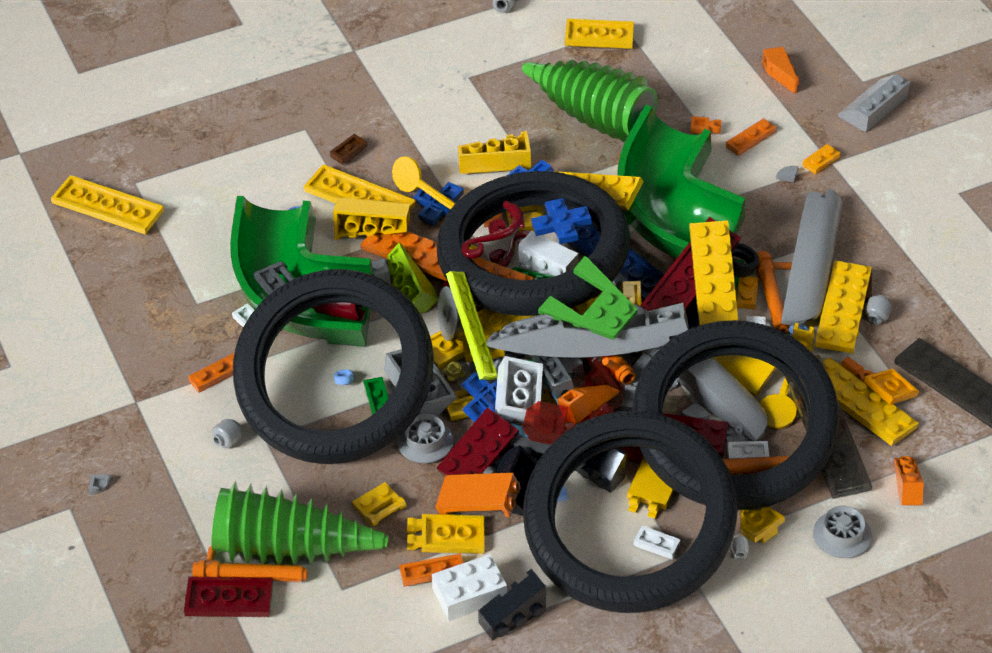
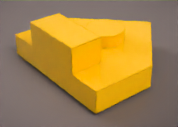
[740,507,785,544]

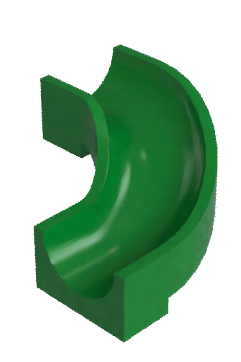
[617,104,745,259]
[230,196,375,347]

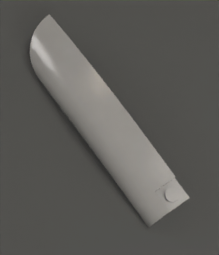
[781,189,843,325]
[487,303,689,358]
[634,304,767,442]

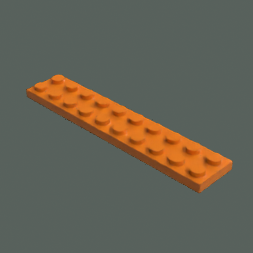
[360,231,534,281]

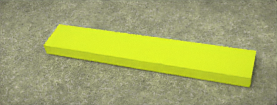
[446,271,498,380]

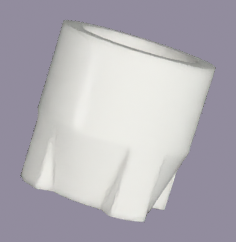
[731,537,748,559]

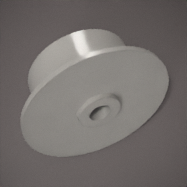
[438,286,464,341]
[397,414,453,464]
[813,506,872,558]

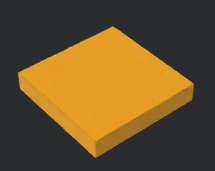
[863,368,919,405]

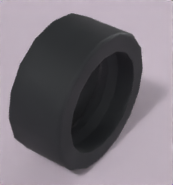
[731,243,759,278]

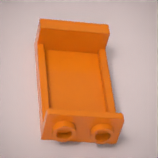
[435,473,520,517]

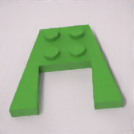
[538,256,638,340]

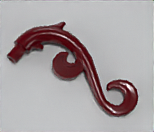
[462,201,525,259]
[489,230,530,267]

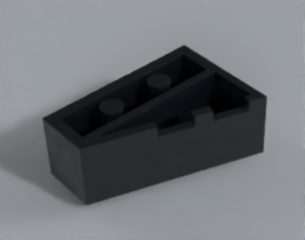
[478,568,546,640]

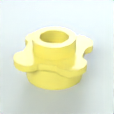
[443,362,466,382]

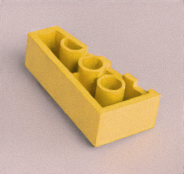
[458,131,531,174]
[333,197,410,240]

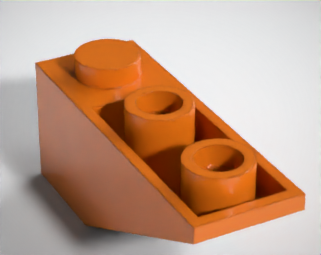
[762,47,800,93]
[557,385,619,424]
[894,456,924,505]

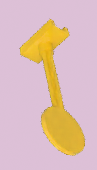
[392,156,455,209]
[760,323,814,429]

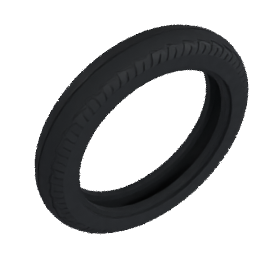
[437,171,630,316]
[233,269,434,464]
[632,320,840,510]
[523,411,737,613]

